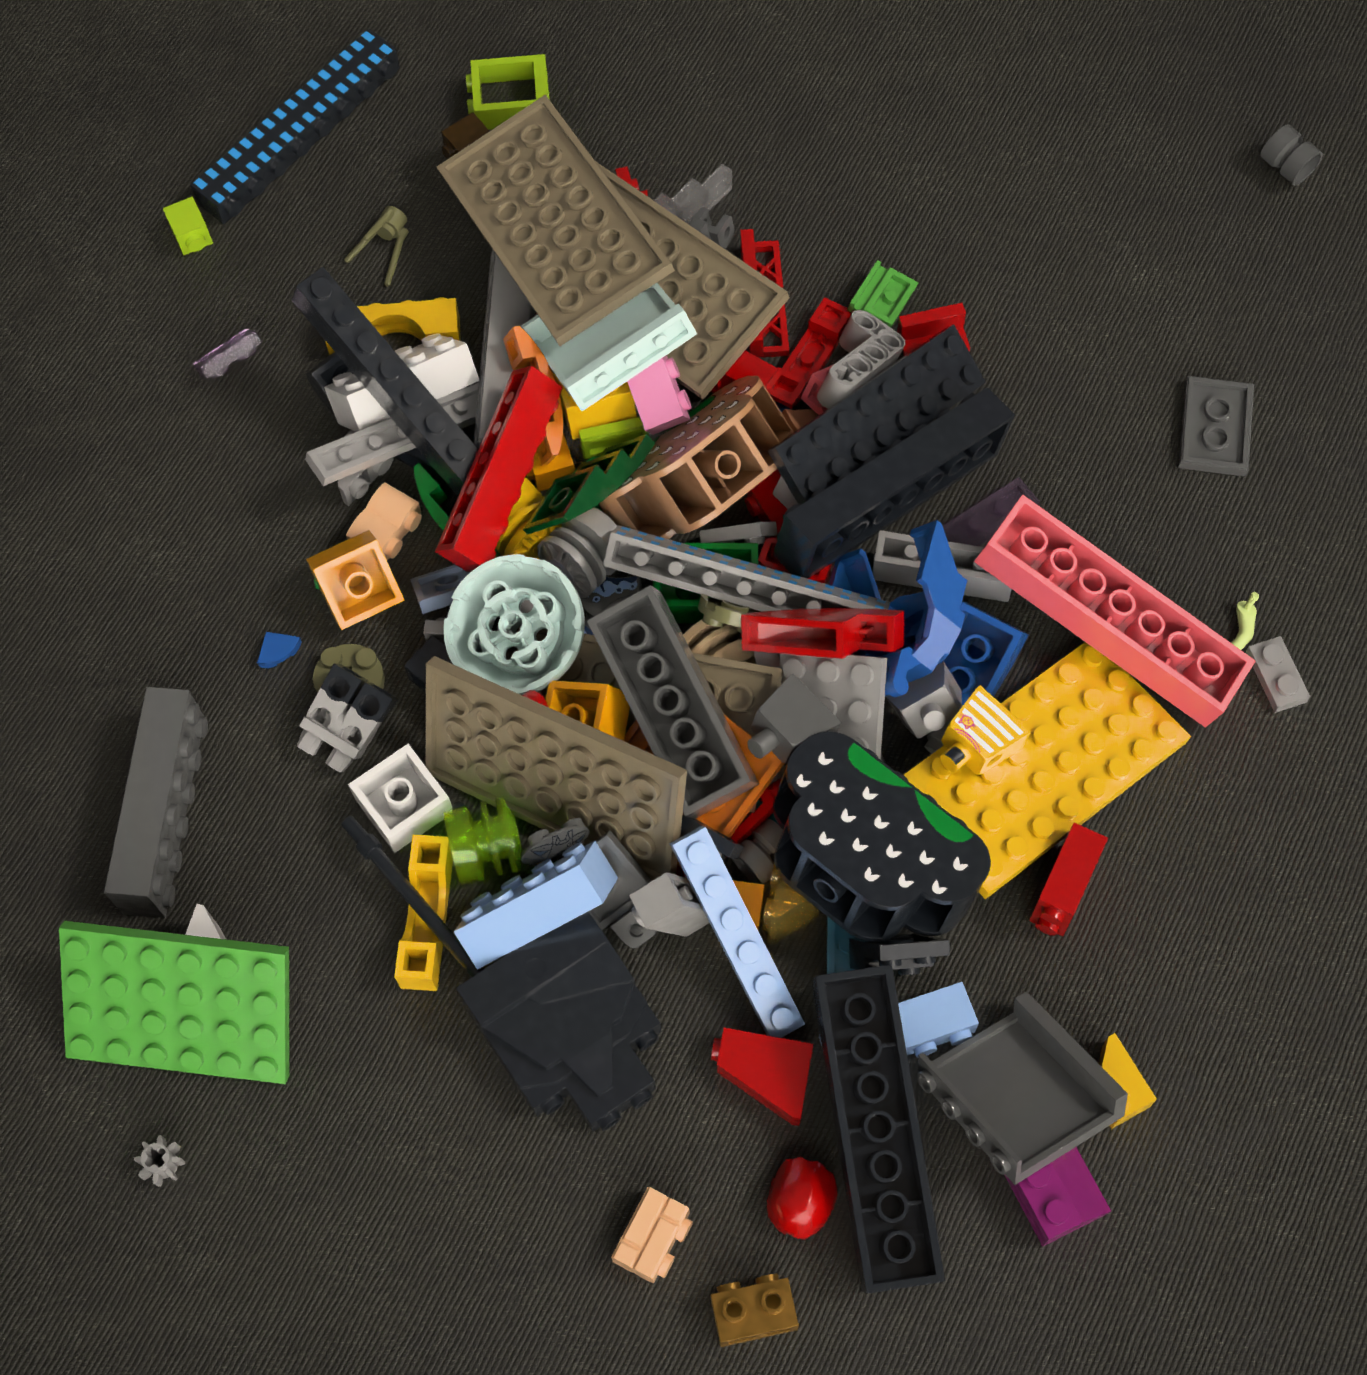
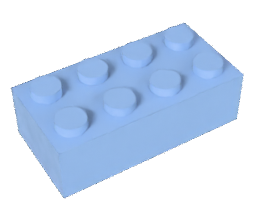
[454,841,618,969]

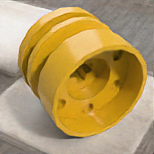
[496,478,562,559]

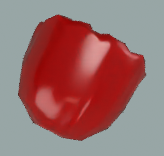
[767,1157,838,1239]

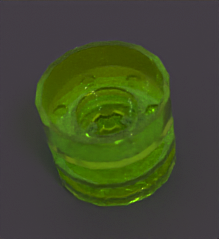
[443,796,522,886]

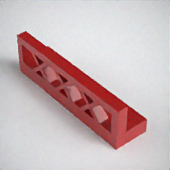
[740,229,789,358]

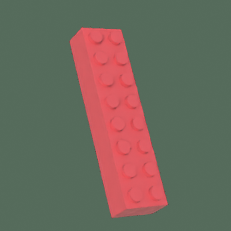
[974,495,1255,728]

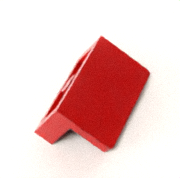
[897,302,970,356]

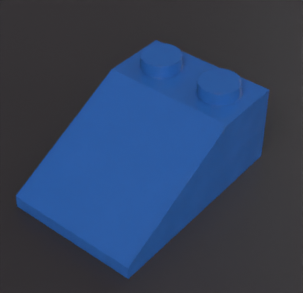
[944,601,1029,706]

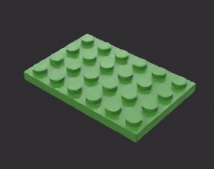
[59,921,289,1084]

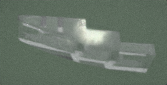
[654,164,732,224]

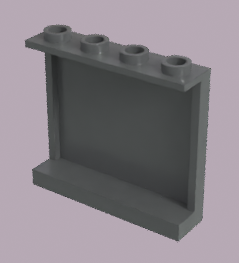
[917,991,1128,1185]

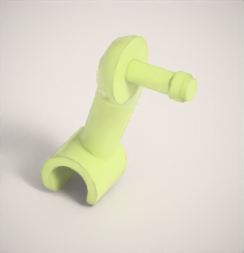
[1231,592,1259,650]

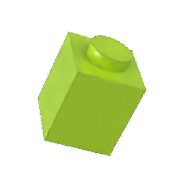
[163,196,213,256]

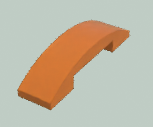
[503,326,563,466]

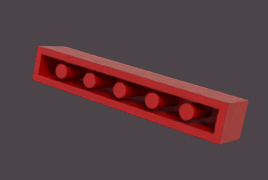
[435,365,563,572]

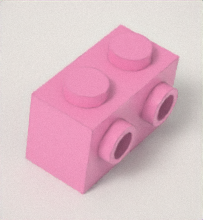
[627,355,692,435]

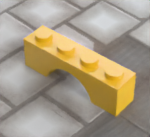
[326,297,461,355]
[394,834,454,991]

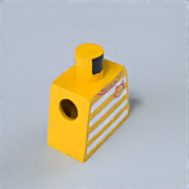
[940,685,1031,775]

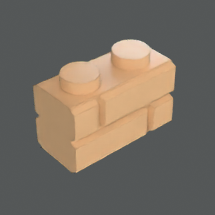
[611,1187,693,1284]

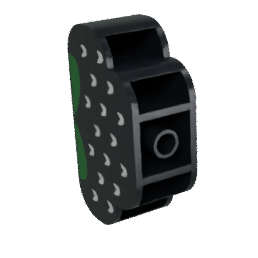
[773,731,991,942]

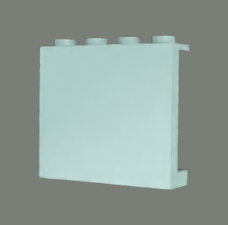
[521,283,697,412]

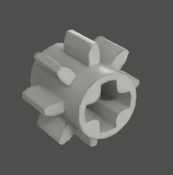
[134,1135,185,1187]

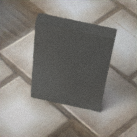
[1178,376,1254,477]

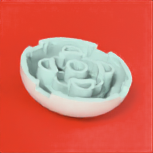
[444,554,585,695]

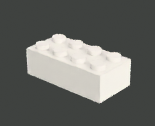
[324,333,480,432]

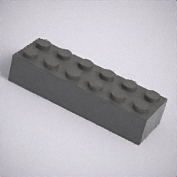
[587,585,759,819]
[104,687,208,918]

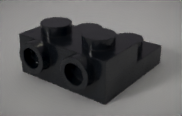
[849,933,950,975]

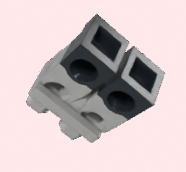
[297,664,399,773]

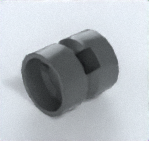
[1260,124,1323,186]
[731,819,783,885]

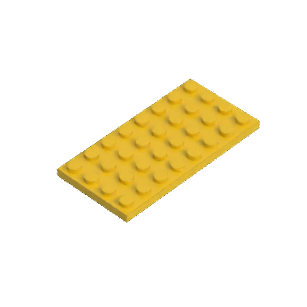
[904,642,1191,900]

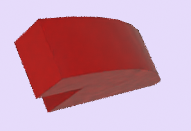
[741,608,904,659]

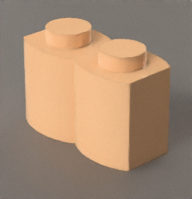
[346,482,422,560]

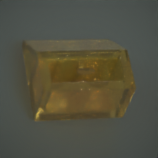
[762,864,819,945]

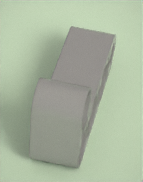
[817,310,905,409]

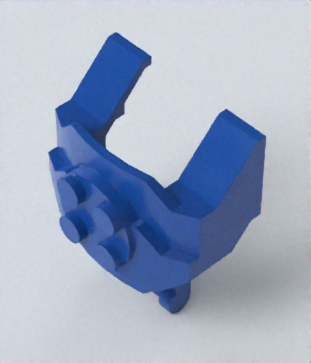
[828,520,968,697]

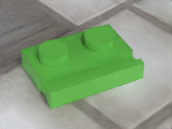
[847,260,918,328]

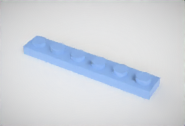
[669,826,805,1038]

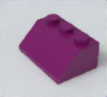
[1004,1147,1111,1247]

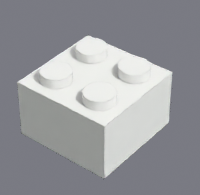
[348,744,453,853]

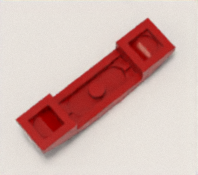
[766,297,853,409]

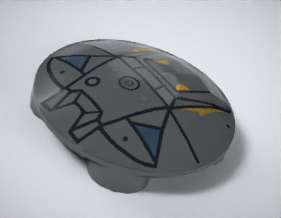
[521,818,590,865]

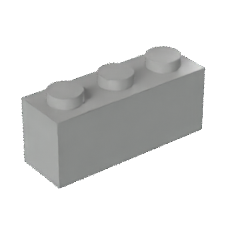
[629,872,710,937]

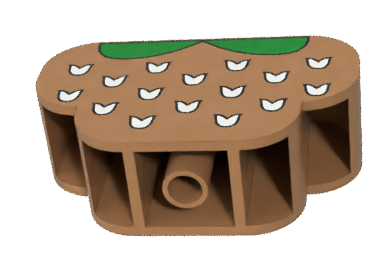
[598,376,794,539]

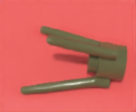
[344,206,409,287]

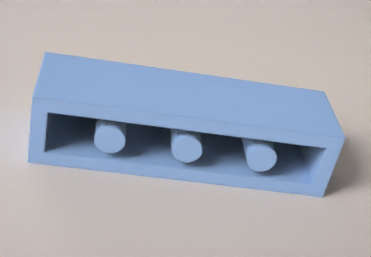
[819,982,979,1058]

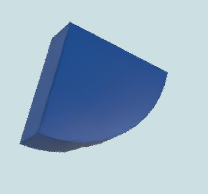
[257,632,302,668]

